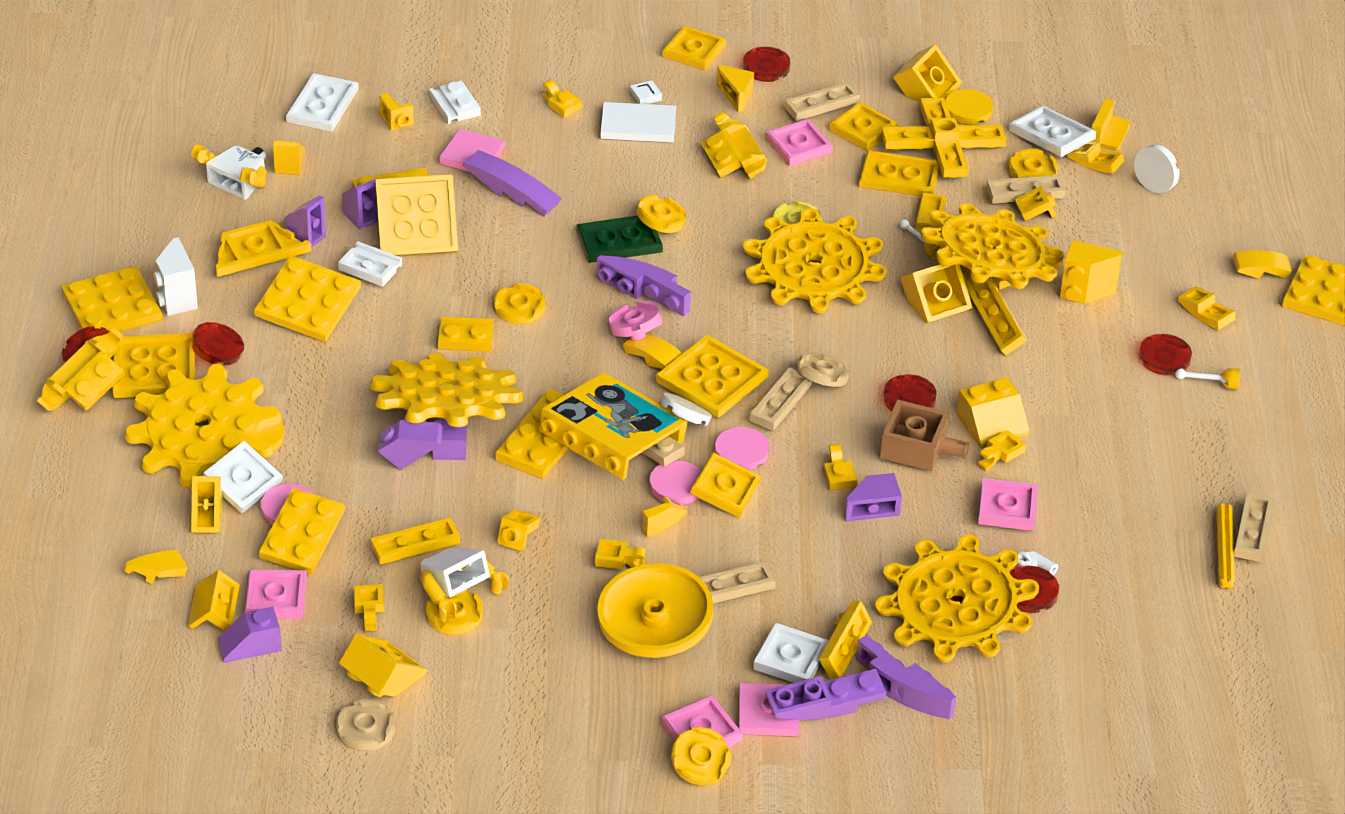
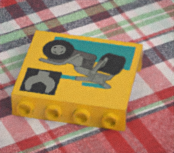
[539,372,688,480]

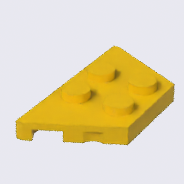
[216,220,311,277]

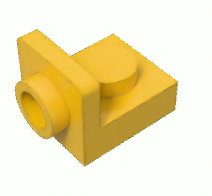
[379,93,414,131]
[1014,186,1057,221]
[497,509,541,551]

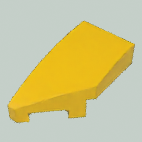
[642,497,687,538]
[123,550,188,584]

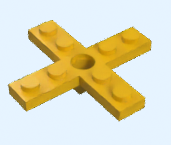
[881,98,1007,178]

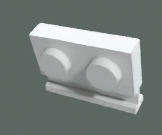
[429,80,481,124]
[338,241,402,287]

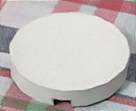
[1134,144,1180,194]
[660,392,712,426]

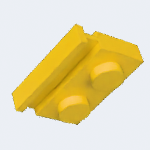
[438,317,494,352]

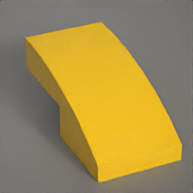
[1067,142,1124,174]
[1233,250,1292,279]
[1178,286,1236,330]
[623,333,682,369]

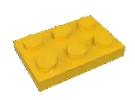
[259,488,345,575]

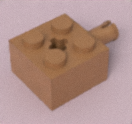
[880,400,970,471]

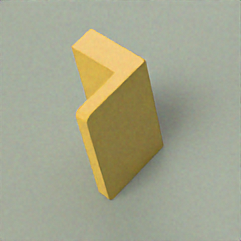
[1090,98,1131,151]
[188,570,240,632]

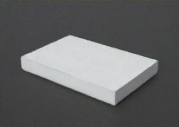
[286,73,359,132]
[601,102,676,143]
[1009,105,1096,157]

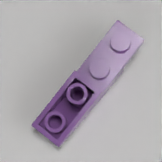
[596,255,691,316]
[856,635,956,719]
[765,669,886,720]

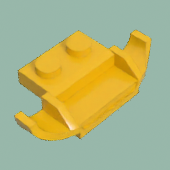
[700,111,767,180]
[37,327,125,411]

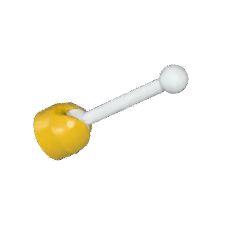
[900,219,942,260]
[1175,368,1240,390]

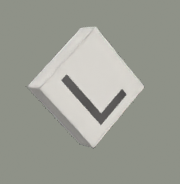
[630,80,662,104]

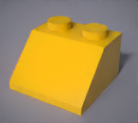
[893,44,962,102]
[1060,240,1123,304]
[900,264,973,323]
[957,377,1029,448]
[339,633,428,697]

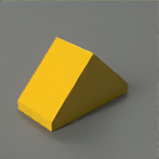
[716,65,754,112]
[273,141,305,175]
[191,476,223,533]

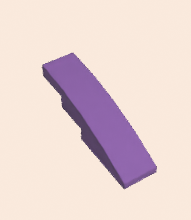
[462,150,561,217]

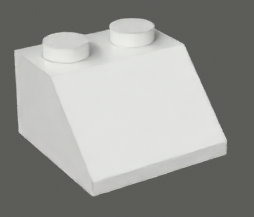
[153,237,198,316]

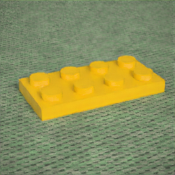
[495,388,568,479]

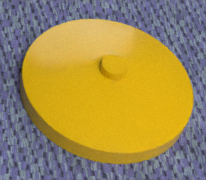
[597,563,713,658]

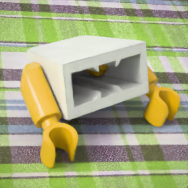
[190,144,267,200]
[420,548,509,622]

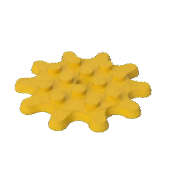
[921,203,1065,289]
[743,208,887,314]
[369,353,524,427]
[124,364,282,488]
[875,534,1039,663]

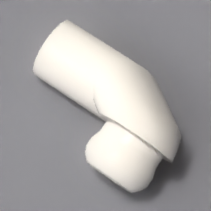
[1016,551,1058,576]

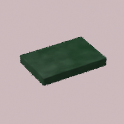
[576,215,663,263]

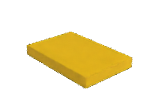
[859,150,940,196]

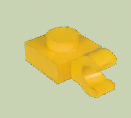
[542,79,582,118]
[978,430,1026,470]
[824,443,857,491]
[595,539,647,569]
[354,584,384,632]

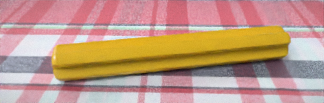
[1216,503,1235,589]

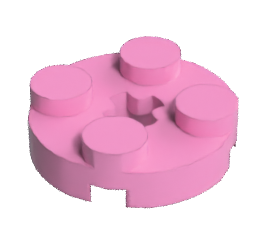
[609,301,663,340]

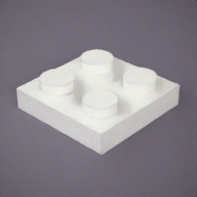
[203,441,283,514]
[753,623,829,683]

